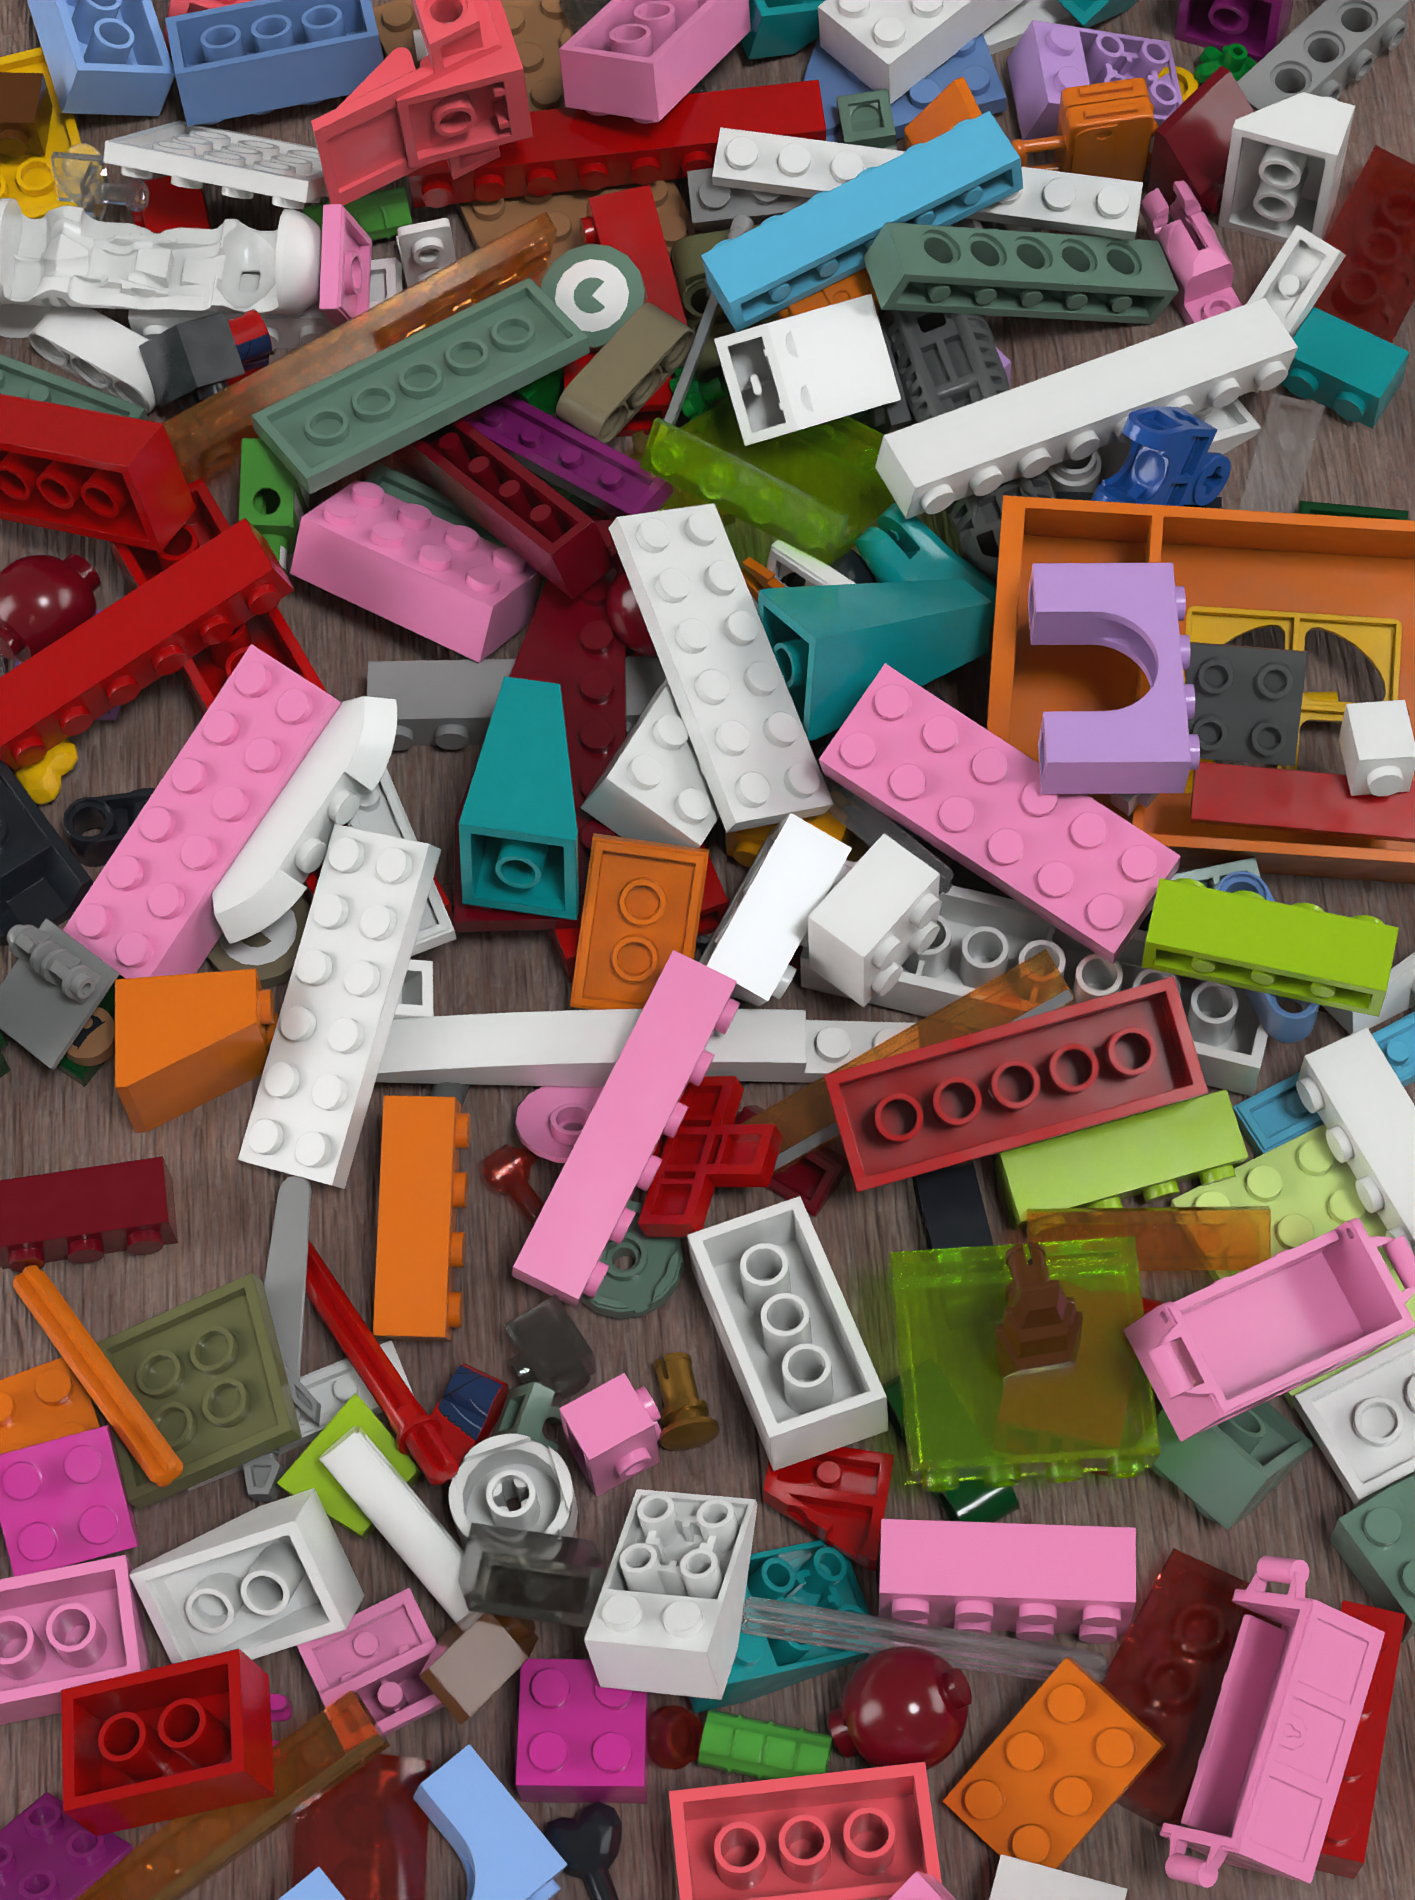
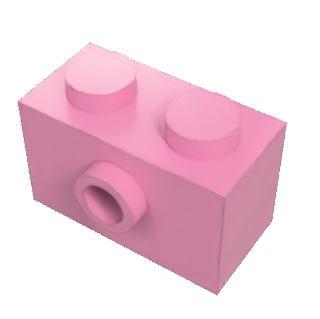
[559,1373,661,1497]

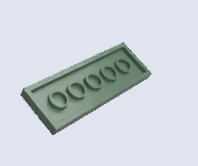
[251,277,590,494]

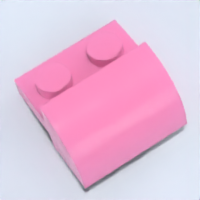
[297,1588,444,1755]

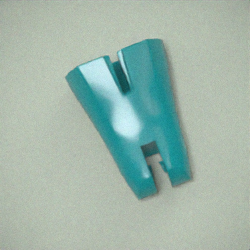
[854,503,997,615]

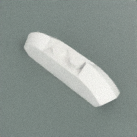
[212,696,397,944]

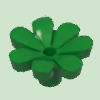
[1193,43,1256,83]
[669,366,729,435]

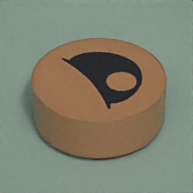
[65,1006,115,1066]

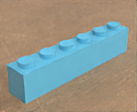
[701,111,1023,332]

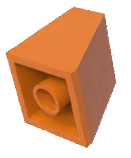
[115,968,280,1133]

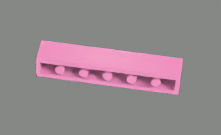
[512,950,740,1308]

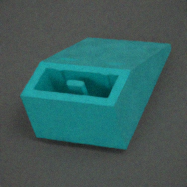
[689,1540,883,1713]

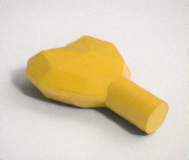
[14,739,79,805]

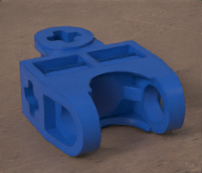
[1091,406,1231,506]

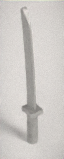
[650,215,754,462]

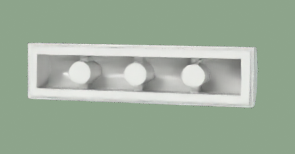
[319,1426,497,1623]

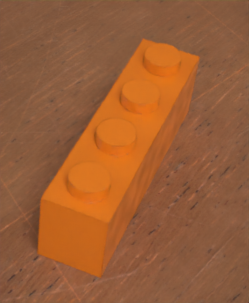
[373,1095,471,1342]

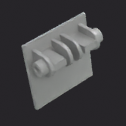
[0,918,120,1070]

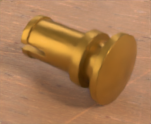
[653,1352,719,1451]

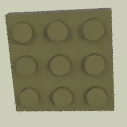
[96,1273,302,1510]

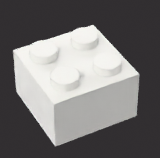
[808,833,941,1008]

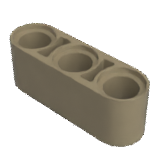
[556,302,696,444]

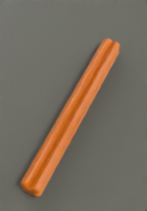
[13,1265,183,1487]

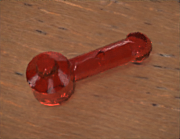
[481,1144,544,1228]

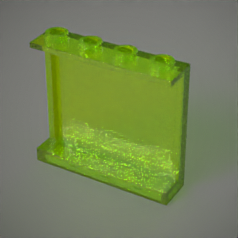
[640,394,896,565]
[886,1236,1161,1492]

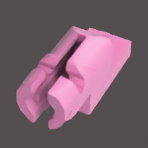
[1140,180,1242,325]

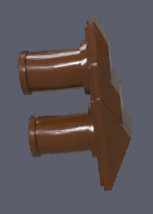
[995,1242,1083,1378]

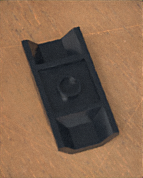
[0,760,93,946]

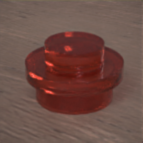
[647,1705,703,1770]

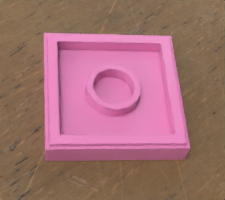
[319,204,372,340]

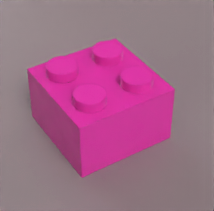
[0,1425,141,1577]
[516,1659,651,1804]

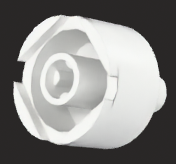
[449,1433,578,1574]

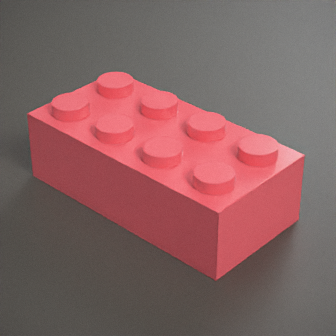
[669,1762,942,1900]

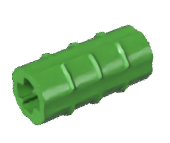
[303,186,412,241]
[698,1709,833,1781]

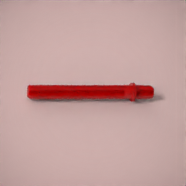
[305,1240,459,1486]

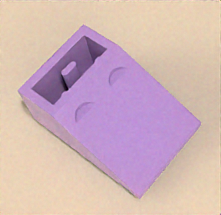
[1007,20,1183,141]

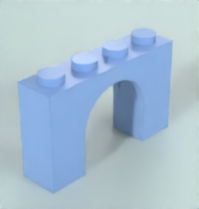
[278,1744,568,1900]

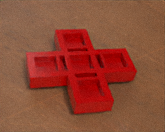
[638,1076,783,1237]

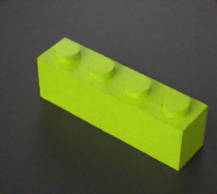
[1141,878,1399,1017]
[994,1089,1248,1235]

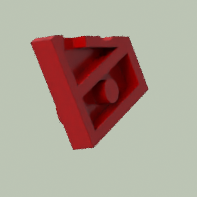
[763,1447,894,1571]

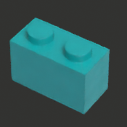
[1280,307,1410,429]

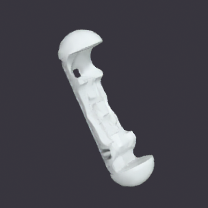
[0,198,322,316]

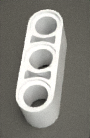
[28,305,158,413]

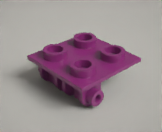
[0,1792,133,1900]

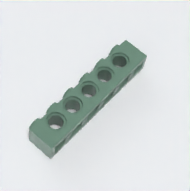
[863,222,1179,324]

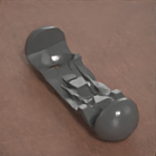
[879,304,1056,583]

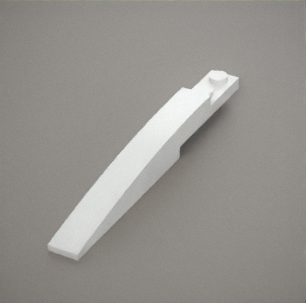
[375,1009,919,1087]

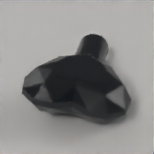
[543,1802,622,1900]

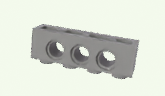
[1237,0,1410,112]

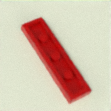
[1189,762,1415,843]

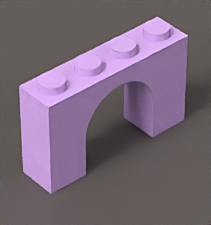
[1027,563,1200,794]

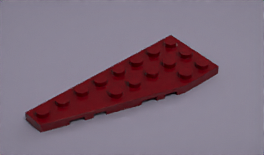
[454,520,627,932]

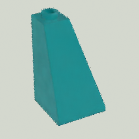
[757,579,994,741]
[459,676,579,920]

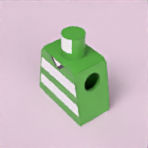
[239,438,310,573]

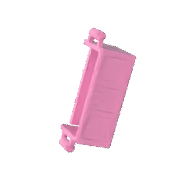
[1123,1218,1415,1442]
[1160,1555,1385,1888]

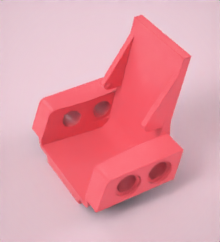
[311,0,533,206]

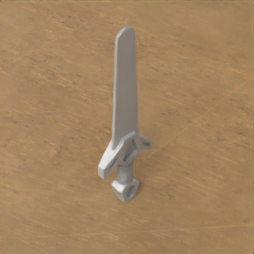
[243,1176,321,1501]

